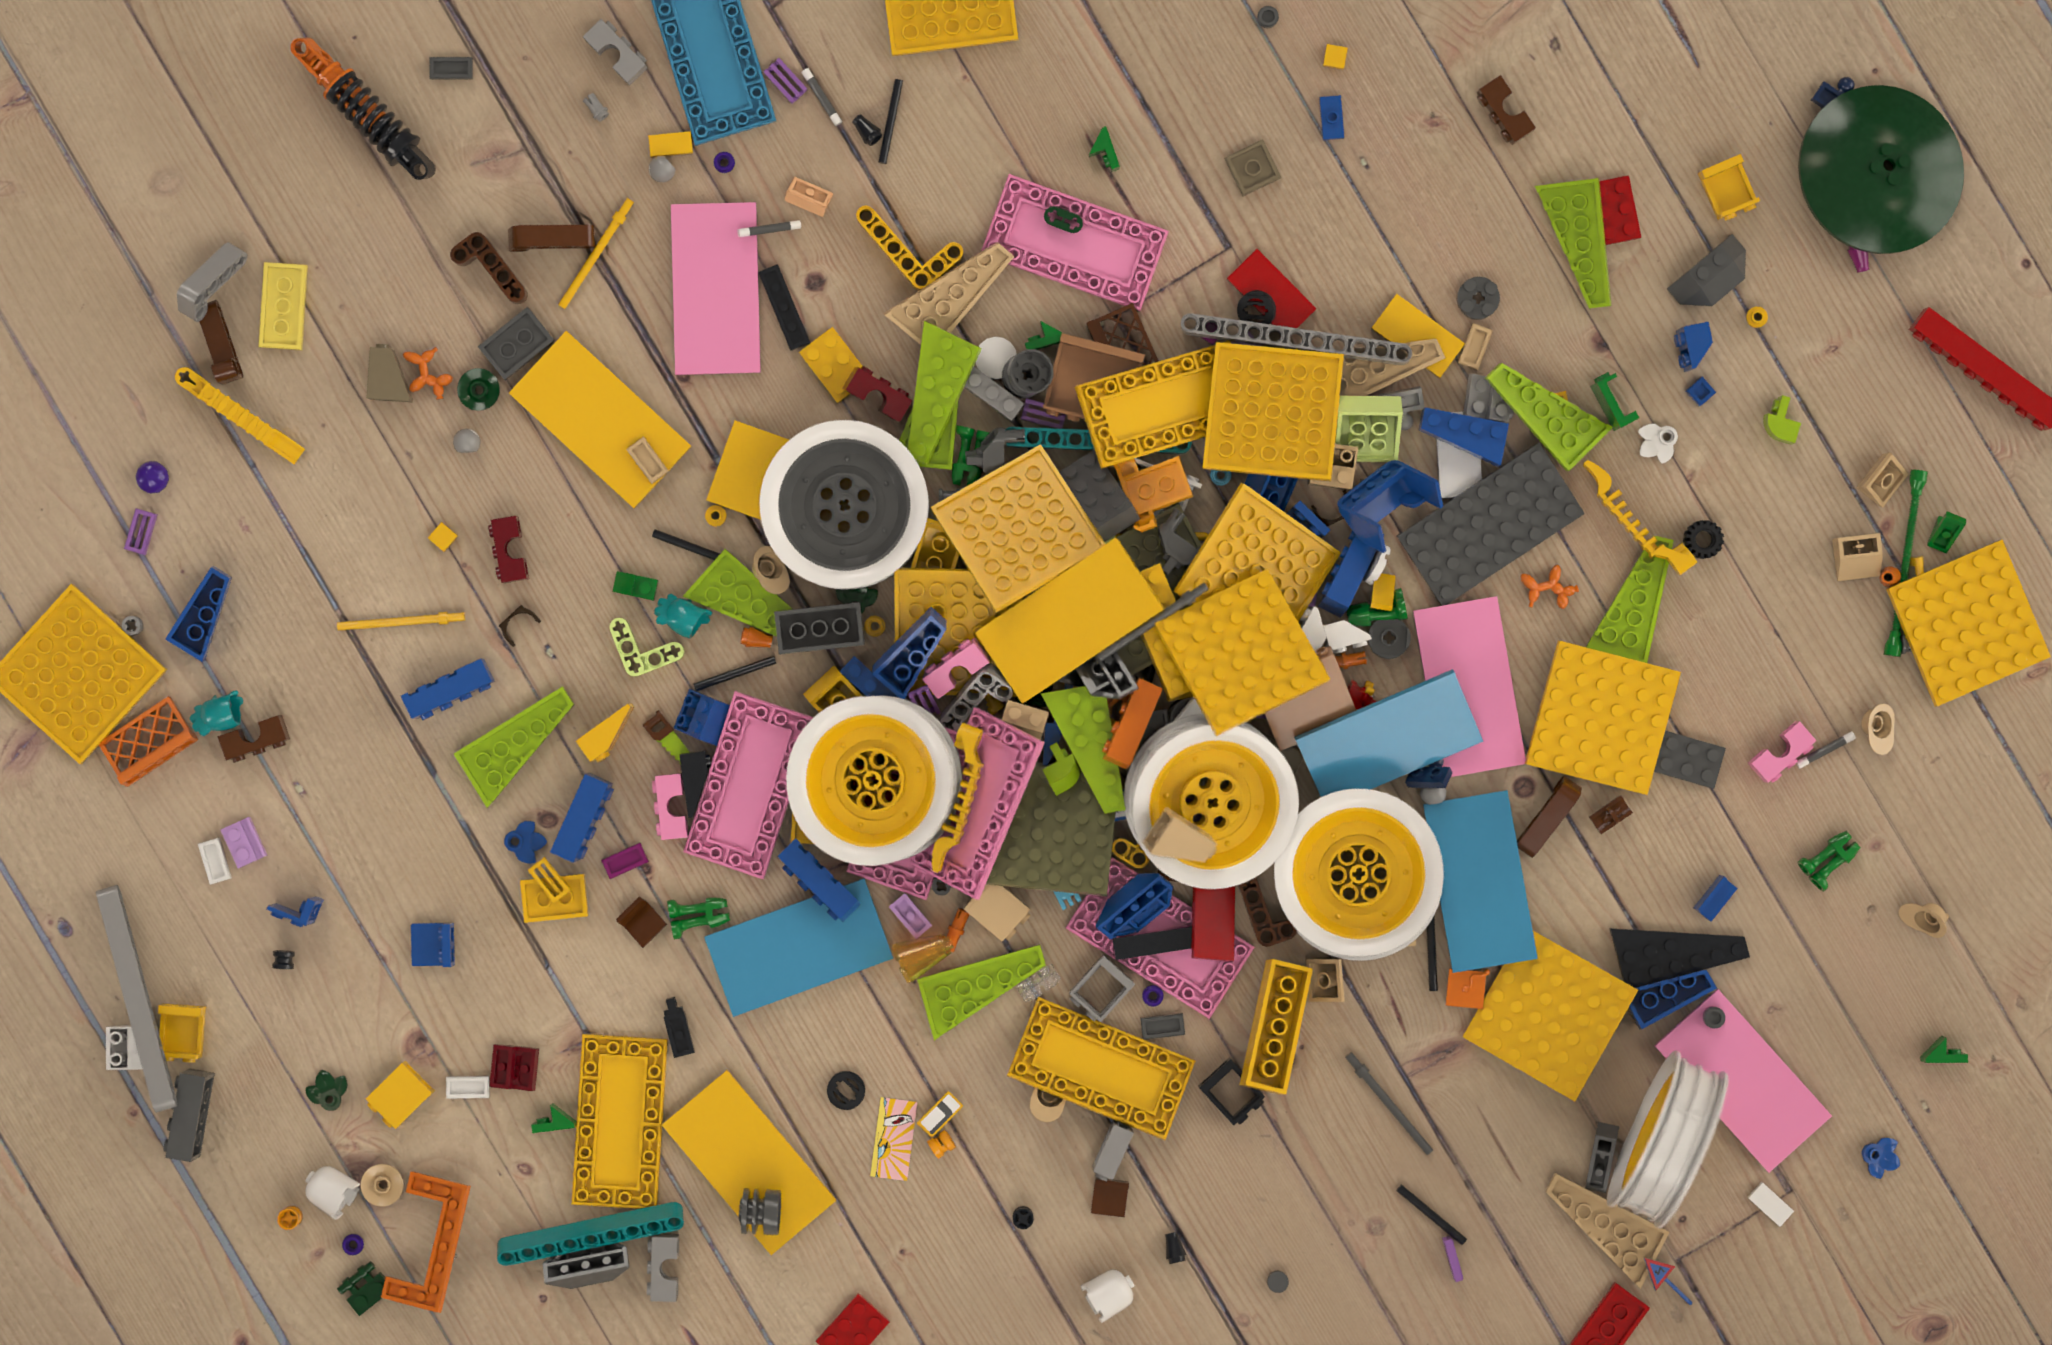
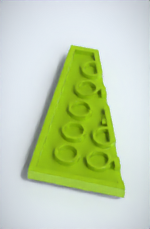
[1535,178,1612,308]
[1485,363,1613,471]
[683,549,793,637]
[454,686,574,808]
[917,944,1046,1041]

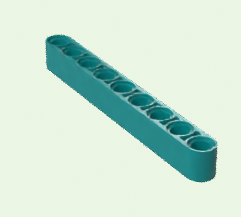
[1005,427,1192,454]
[497,1202,684,1266]

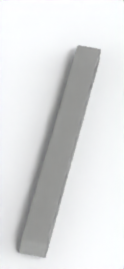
[1181,313,1412,365]
[96,885,177,1113]

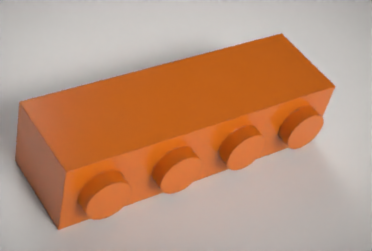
[1102,678,1163,769]

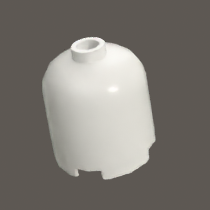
[305,1166,360,1220]
[1080,1270,1134,1323]

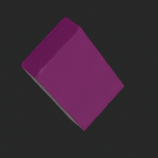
[601,842,649,879]

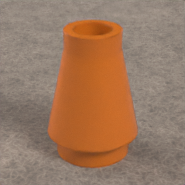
[1880,566,1901,587]
[740,626,773,648]

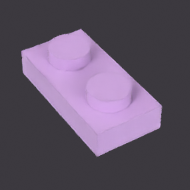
[889,893,932,939]

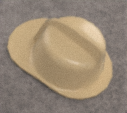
[752,546,790,594]
[1861,703,1895,755]
[1899,903,1949,938]
[1030,1087,1066,1123]

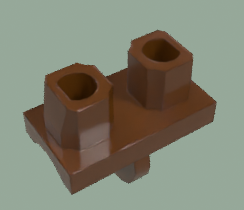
[1589,795,1633,835]

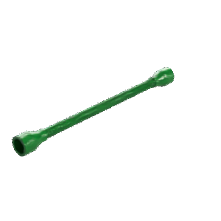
[1883,470,1928,657]

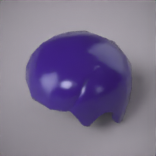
[135,461,169,494]

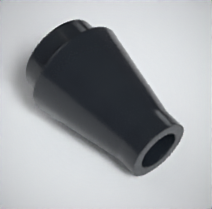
[852,114,882,146]
[1165,1232,1187,1264]

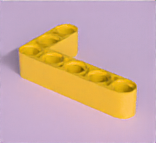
[856,205,964,291]

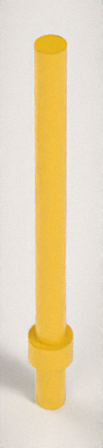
[558,198,634,309]
[337,612,466,631]

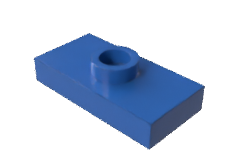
[1319,95,1344,140]

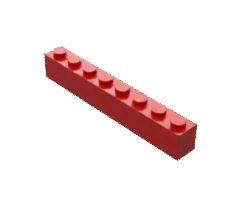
[1909,307,2052,431]

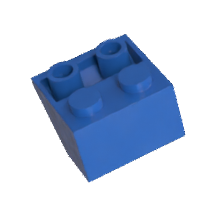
[1674,321,1713,372]
[674,689,730,746]

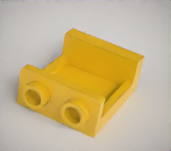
[1698,154,1760,221]
[158,1003,206,1063]
[366,1061,435,1129]

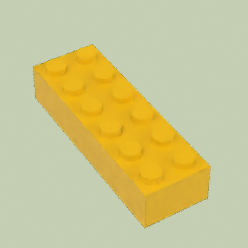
[1140,563,1190,700]
[1239,959,1313,1095]

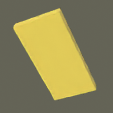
[258,262,308,350]

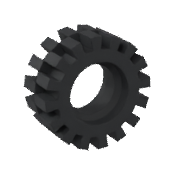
[1683,520,1724,559]

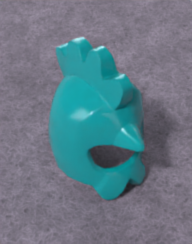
[654,594,712,639]
[189,690,243,736]

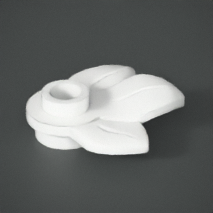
[1638,424,1678,464]

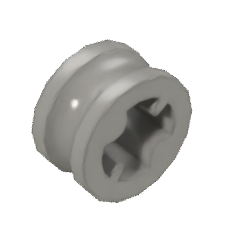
[122,616,143,635]

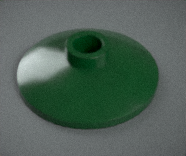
[457,368,500,411]

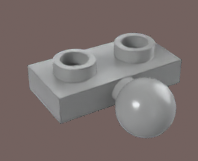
[1378,386,1425,430]

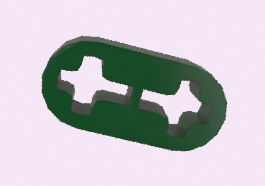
[1044,206,1083,233]

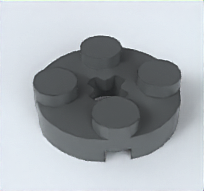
[1457,277,1500,320]
[1368,619,1411,659]

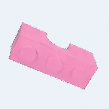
[923,638,991,699]
[1748,721,1817,783]
[652,773,689,840]

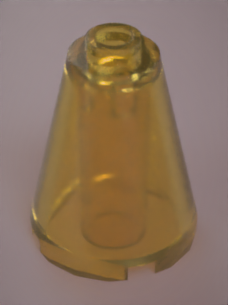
[892,934,954,983]

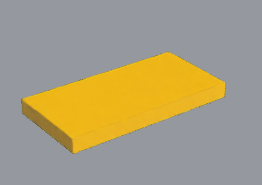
[1371,294,1465,378]

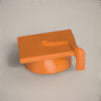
[1446,968,1490,1009]

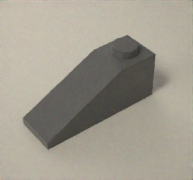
[1585,1122,1619,1193]

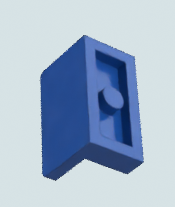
[1694,875,1738,922]

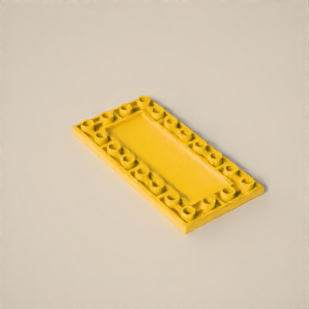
[509,331,692,509]
[1075,341,1231,469]
[706,420,870,533]
[975,537,1164,704]
[1007,997,1196,1141]
[571,1034,668,1209]
[662,1070,837,1255]

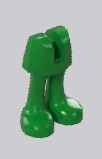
[952,425,990,486]
[1346,588,1408,626]
[1797,831,1861,892]
[667,898,730,940]

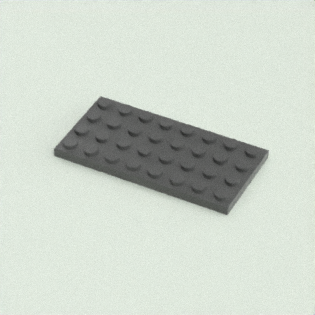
[1396,442,1585,606]

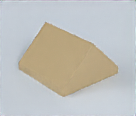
[1856,452,1909,508]
[1306,957,1345,1002]

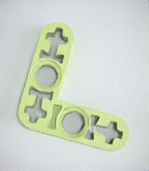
[610,618,685,677]

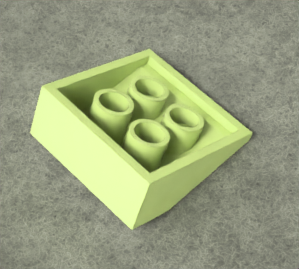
[1335,396,1403,462]

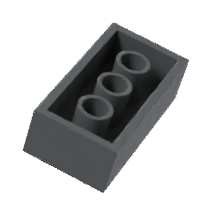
[1059,450,1140,542]
[774,602,865,654]
[163,1069,215,1162]

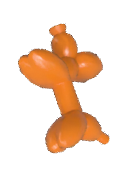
[403,347,453,400]
[1520,565,1579,609]

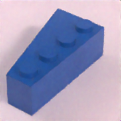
[1628,970,1717,1030]

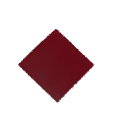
[489,1044,539,1091]

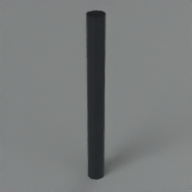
[878,79,903,164]
[652,529,720,560]
[694,656,777,691]
[1427,915,1438,991]
[1396,1184,1467,1245]

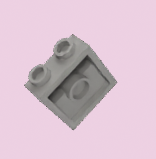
[1463,374,1514,423]

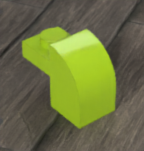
[1763,395,1801,445]
[1042,742,1080,796]

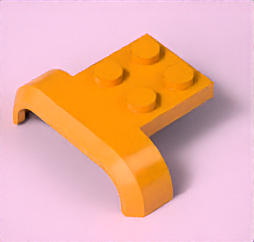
[1113,456,1194,532]

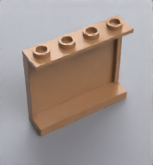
[1043,333,1145,422]
[1265,646,1356,751]

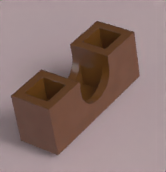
[1477,75,1536,145]
[217,715,290,763]

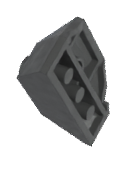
[1667,234,1746,306]
[1075,652,1139,699]
[543,1243,629,1289]

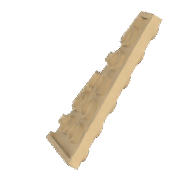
[883,242,1015,345]
[1340,339,1445,396]
[1545,1173,1669,1289]

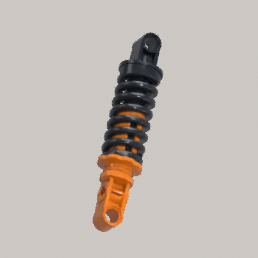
[290,38,436,180]

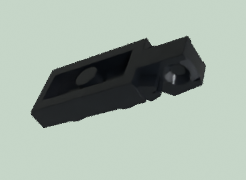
[664,997,695,1058]

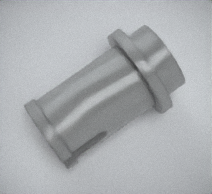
[583,93,609,122]

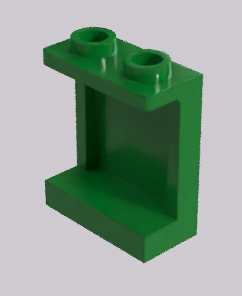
[1590,372,1640,431]

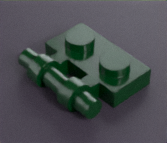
[337,1261,385,1316]

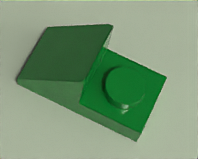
[1089,126,1120,172]
[1025,321,1062,350]
[1927,511,1967,554]
[612,571,659,601]
[1920,1036,1968,1063]
[531,1103,577,1133]

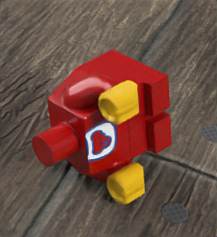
[1347,680,1377,709]

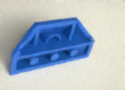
[1095,873,1173,939]

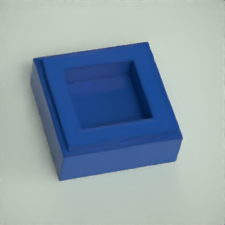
[1686,376,1716,407]

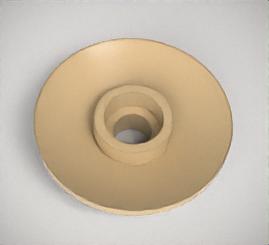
[361,1164,404,1207]

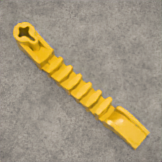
[175,367,305,465]
[1583,460,1697,576]
[932,723,984,873]

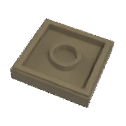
[1224,139,1281,196]

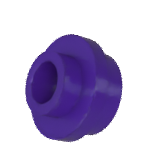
[714,152,735,173]
[1142,985,1164,1007]
[342,1234,364,1256]

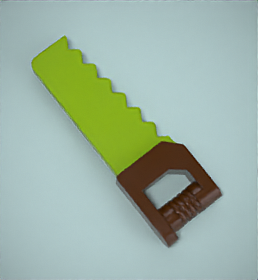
[643,710,690,765]

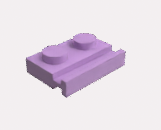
[220,817,267,868]

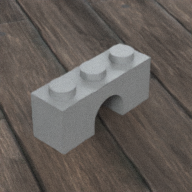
[583,19,648,86]
[964,367,1024,422]
[647,1234,679,1302]

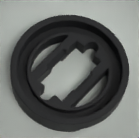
[1237,290,1276,329]
[827,1071,865,1110]

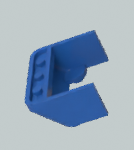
[1337,460,1443,553]

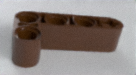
[508,225,595,252]
[450,232,528,304]
[199,300,243,385]
[1517,776,1582,858]
[1238,877,1297,947]

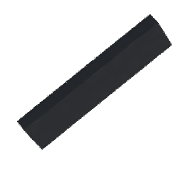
[758,264,810,351]
[1113,926,1192,960]

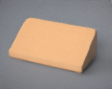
[785,176,833,217]

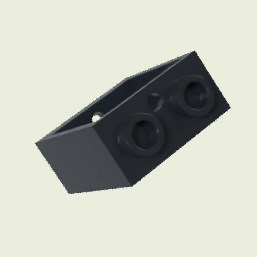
[1198,1057,1265,1125]

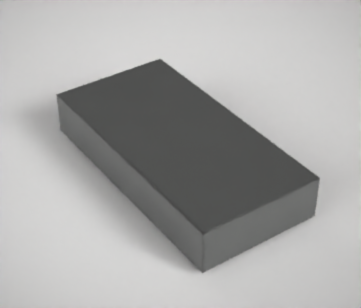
[429,57,473,80]
[1140,1013,1185,1040]

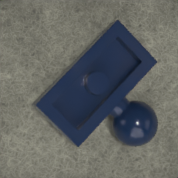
[1811,77,1855,108]
[1405,759,1453,788]

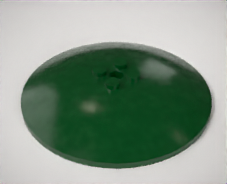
[1798,85,1964,254]

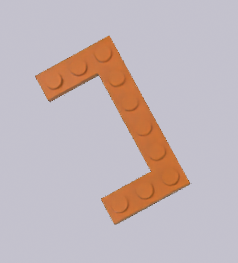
[381,1171,471,1313]

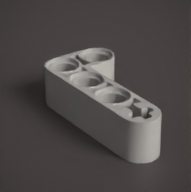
[177,242,248,322]
[940,663,1013,731]

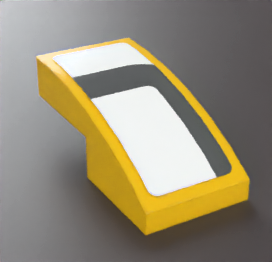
[916,1091,963,1138]

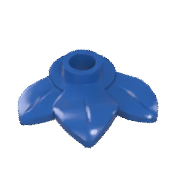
[504,821,547,864]
[1862,1138,1900,1179]

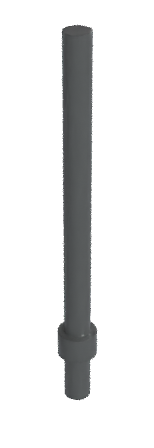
[1097,583,1209,662]
[1345,1052,1433,1155]

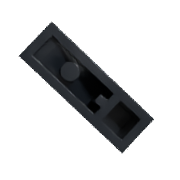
[679,750,711,818]

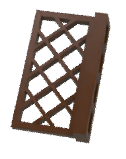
[1086,303,1159,365]

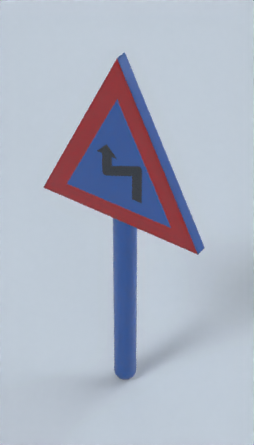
[1644,1258,1692,1305]

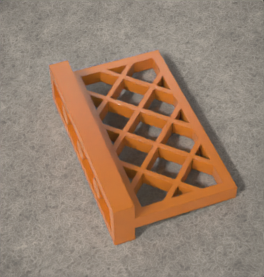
[99,696,199,787]

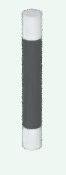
[801,68,842,126]
[737,220,801,237]
[1796,731,1856,769]

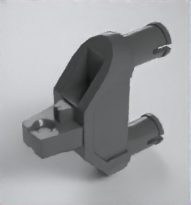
[965,427,1025,475]
[1158,508,1209,575]

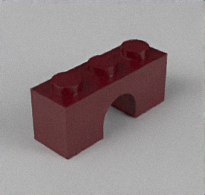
[842,366,913,422]
[488,516,529,584]

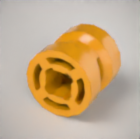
[927,1130,956,1159]
[277,1206,303,1230]

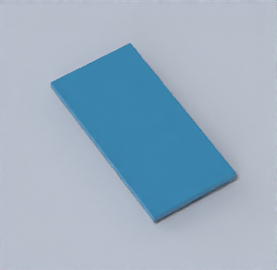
[651,0,777,146]
[1294,669,1483,797]
[1423,790,1538,973]
[704,878,894,1017]

